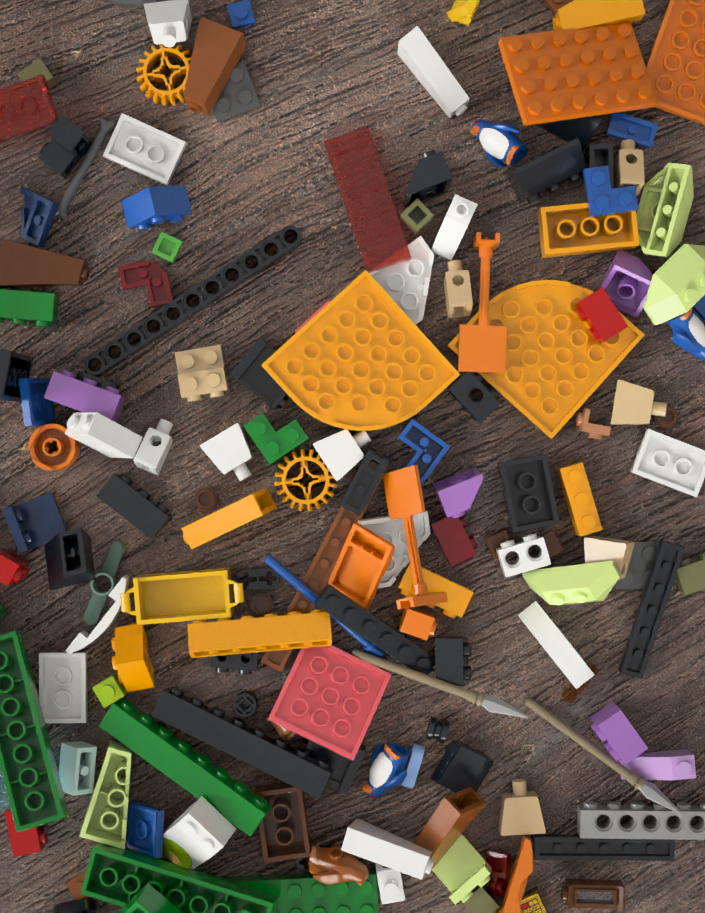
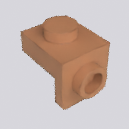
[576,408,611,440]

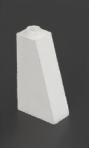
[397,26,470,118]
[431,194,478,261]
[341,819,434,880]

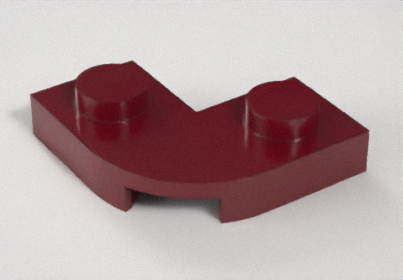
[118,261,174,308]

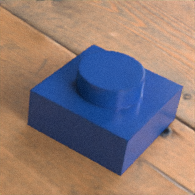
[227,0,256,30]

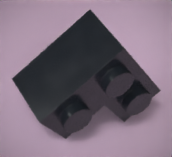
[38,115,92,179]

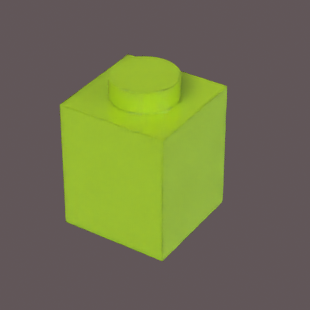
[92,672,127,708]

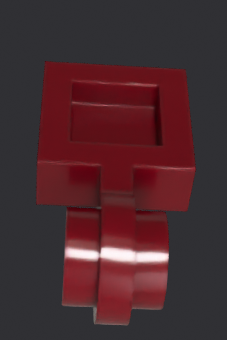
[486,849,511,896]

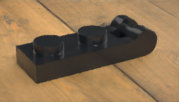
[339,447,391,516]

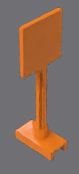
[458,232,507,373]
[382,465,448,610]

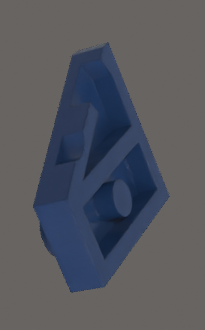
[20,186,59,247]

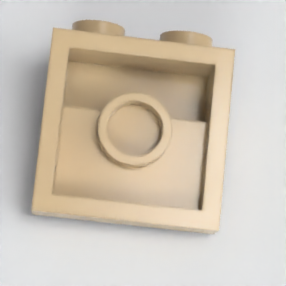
[174,345,229,402]

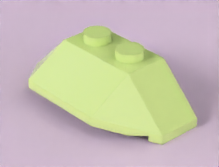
[636,163,694,258]
[643,244,705,325]
[522,561,620,606]

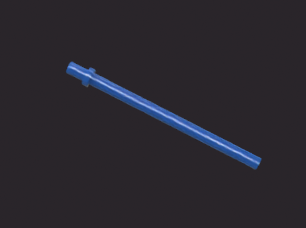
[264,554,385,657]

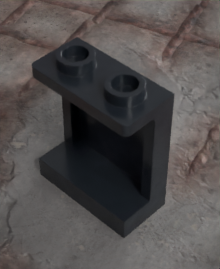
[230,338,289,410]
[303,738,366,794]

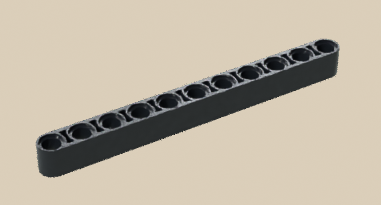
[84,225,302,376]

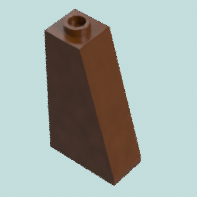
[0,239,90,288]

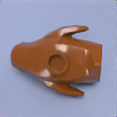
[309,844,369,886]

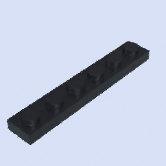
[618,539,685,679]
[314,584,435,675]
[533,834,675,861]

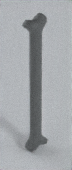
[55,116,117,220]

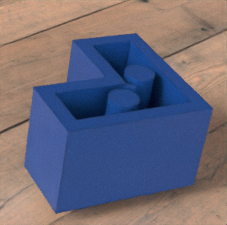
[121,185,192,231]
[398,419,450,484]

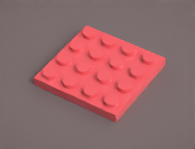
[267,646,392,761]

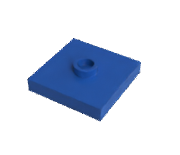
[19,378,55,426]
[126,801,164,859]

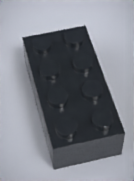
[0,349,33,403]

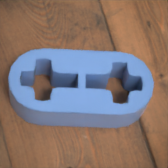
[401,743,425,789]

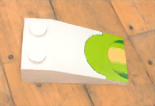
[162,796,236,870]

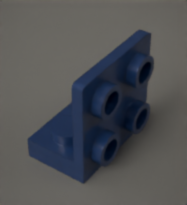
[2,492,67,553]

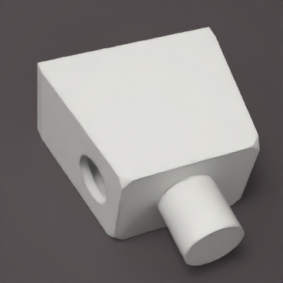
[144,0,192,47]
[133,419,173,476]
[199,423,253,481]
[313,429,371,481]
[375,863,405,904]

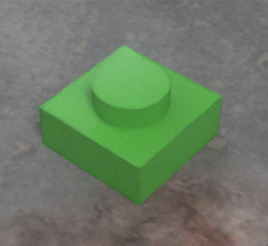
[151,232,183,264]

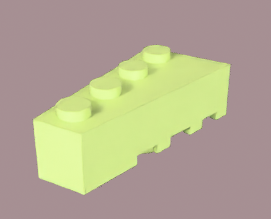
[79,740,132,849]

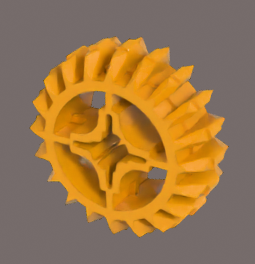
[136,44,192,106]
[275,449,337,511]

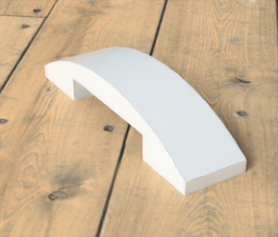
[66,575,130,654]
[518,601,595,689]

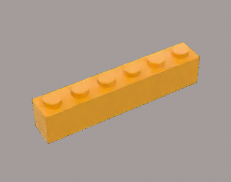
[187,609,332,658]

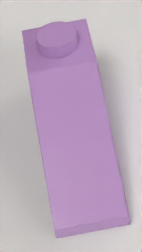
[619,749,696,780]

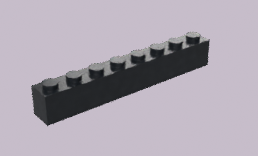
[151,686,335,799]

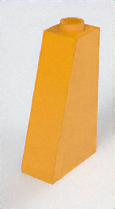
[552,0,645,31]
[181,487,277,549]

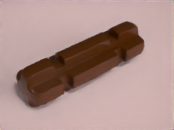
[562,662,599,704]

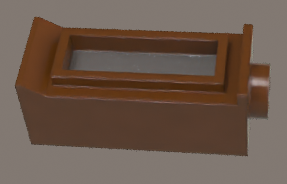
[561,879,625,910]

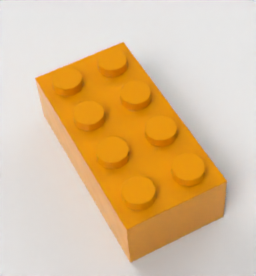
[537,203,639,258]

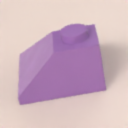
[599,249,653,318]
[432,467,483,518]

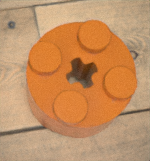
[28,424,81,471]

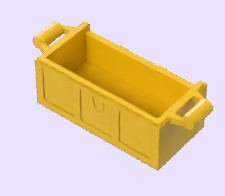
[120,567,244,625]

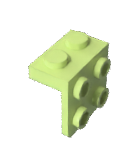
[432,834,492,905]

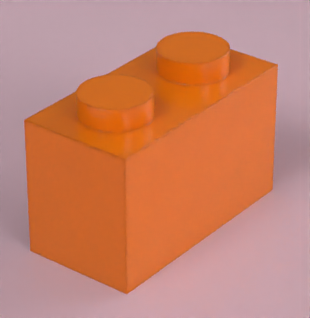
[398,607,437,641]

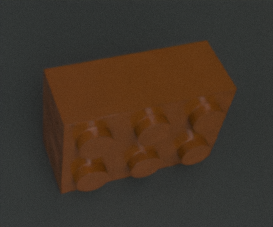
[254,782,312,863]

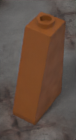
[183,17,247,115]
[414,787,486,869]

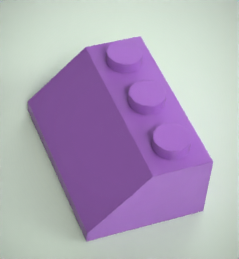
[44,369,124,424]

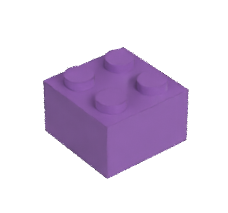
[590,702,648,765]

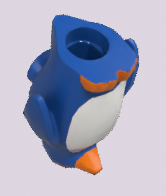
[470,119,529,168]
[665,308,705,360]
[362,742,411,799]

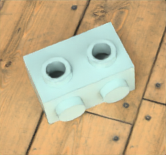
[59,741,97,796]

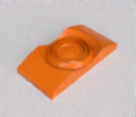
[327,522,395,610]
[499,835,533,913]

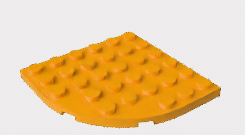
[261,270,460,431]
[447,280,645,439]

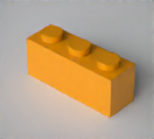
[556,462,603,537]
[397,562,474,619]

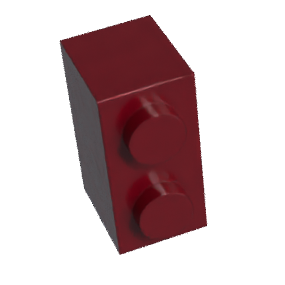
[430,516,478,567]

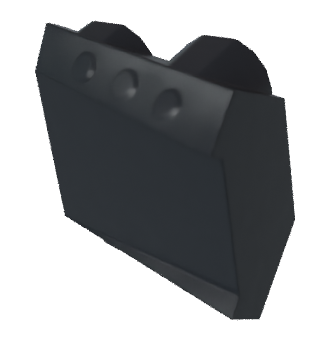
[431,740,494,793]

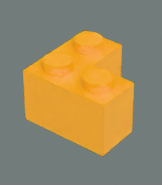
[111,624,154,693]

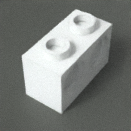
[496,533,551,577]

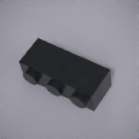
[97,473,172,539]

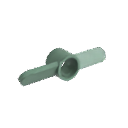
[83,541,125,625]

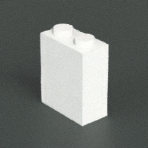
[65,412,142,459]

